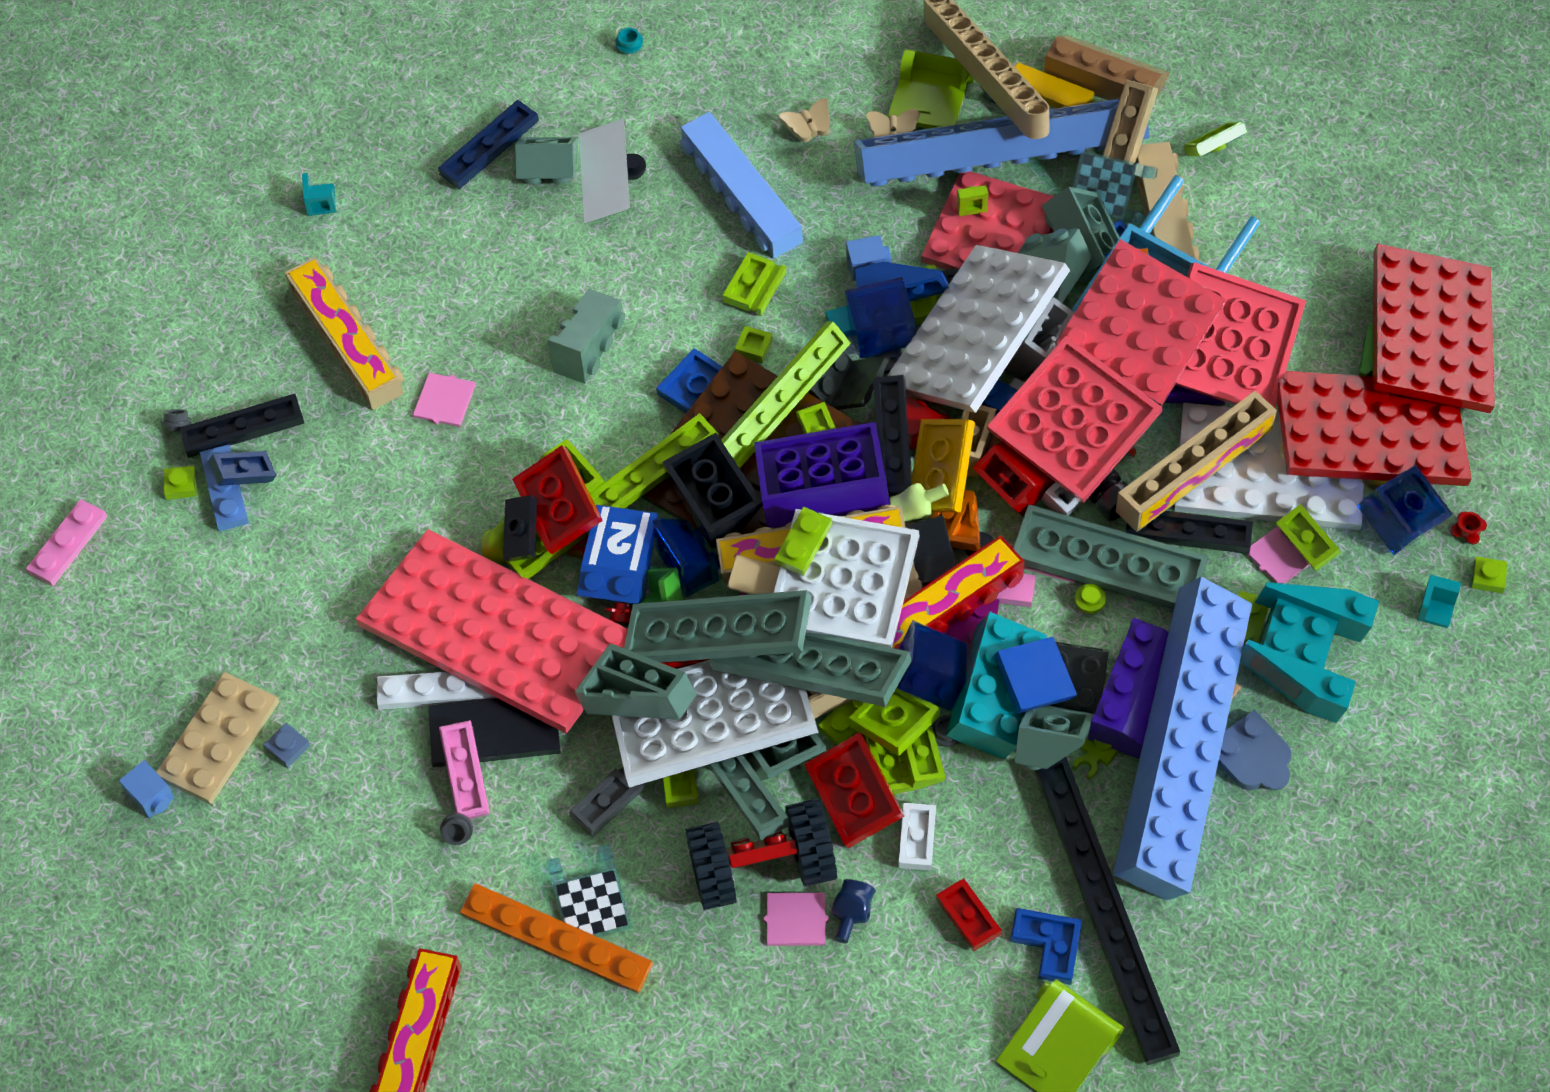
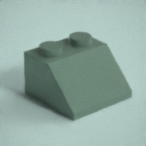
[515,137,578,184]
[1015,706,1094,770]
[746,733,827,781]

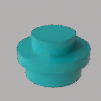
[615,27,643,54]

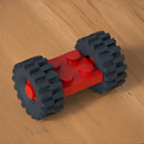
[685,798,837,910]

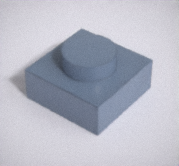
[263,722,310,768]

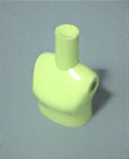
[890,483,949,525]

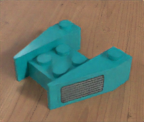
[1240,582,1379,723]

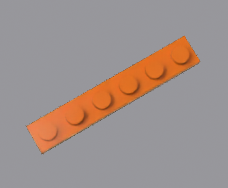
[460,883,654,993]

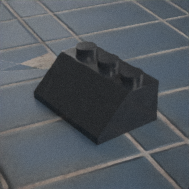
[662,432,763,549]

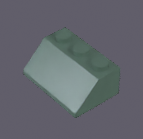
[1042,186,1120,282]

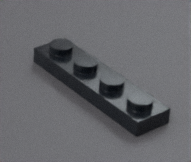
[874,374,912,497]
[179,394,305,458]
[1126,511,1253,554]

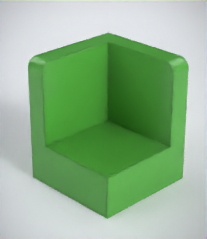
[641,567,683,603]

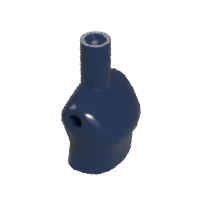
[832,879,876,943]

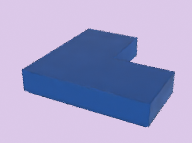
[1010,908,1082,985]

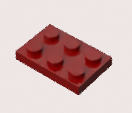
[512,445,603,555]
[804,732,905,849]

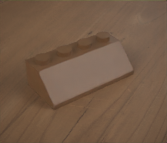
[1044,35,1170,100]

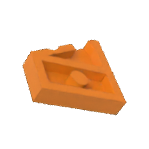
[931,490,980,551]

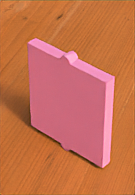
[413,373,476,427]
[1247,527,1309,584]
[764,893,829,946]

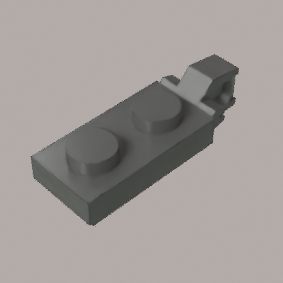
[569,767,644,837]

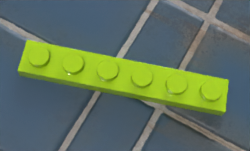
[721,321,851,468]

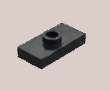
[503,495,537,562]

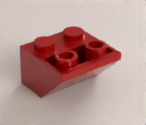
[973,442,1055,517]

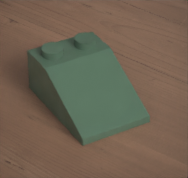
[1018,228,1092,303]

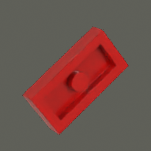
[936,878,1002,952]

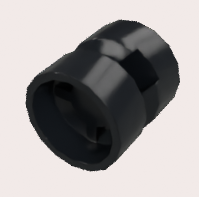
[1088,468,1129,522]

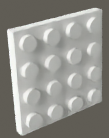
[774,509,919,648]

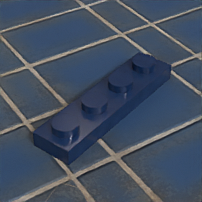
[438,100,539,190]

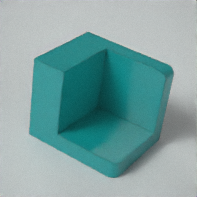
[302,173,337,216]
[1417,574,1461,628]

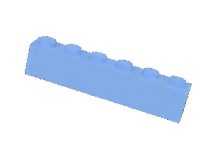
[680,112,803,259]

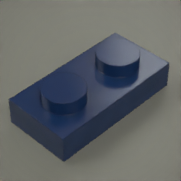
[208,451,276,486]

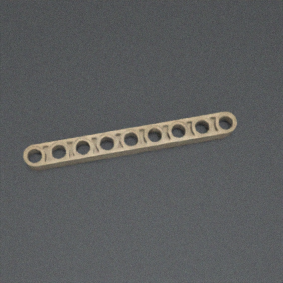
[923,0,1050,139]

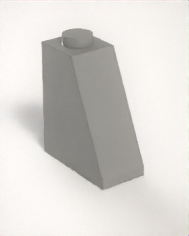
[1004,297,1075,379]

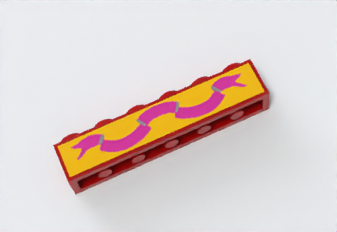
[892,535,1025,656]
[369,948,462,1092]

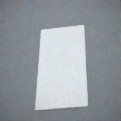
[579,119,630,223]

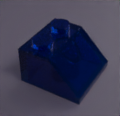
[844,277,916,358]
[1357,465,1453,555]
[653,518,720,598]
[897,620,967,711]

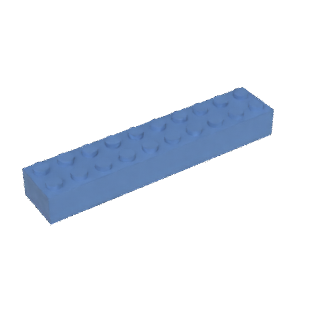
[854,99,1150,187]
[1113,577,1252,900]

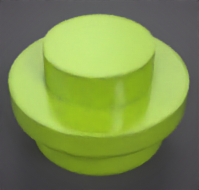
[1074,584,1106,614]

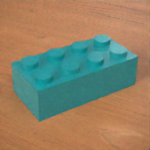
[946,612,1047,759]

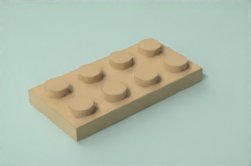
[156,672,279,805]

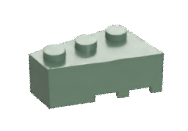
[548,289,625,384]
[574,643,697,719]

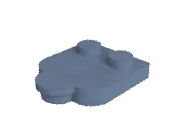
[1218,710,1291,790]

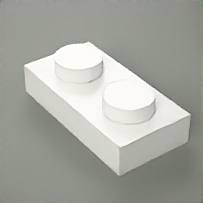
[899,803,936,871]

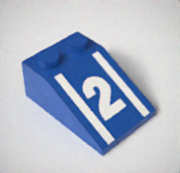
[577,505,658,604]

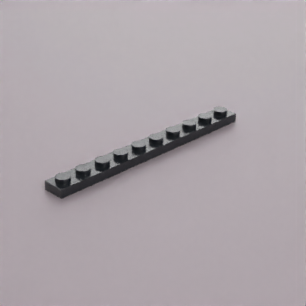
[1035,757,1180,1066]

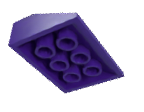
[754,422,890,528]
[1087,618,1169,759]

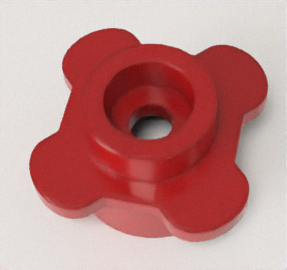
[1450,511,1487,545]
[605,603,633,624]

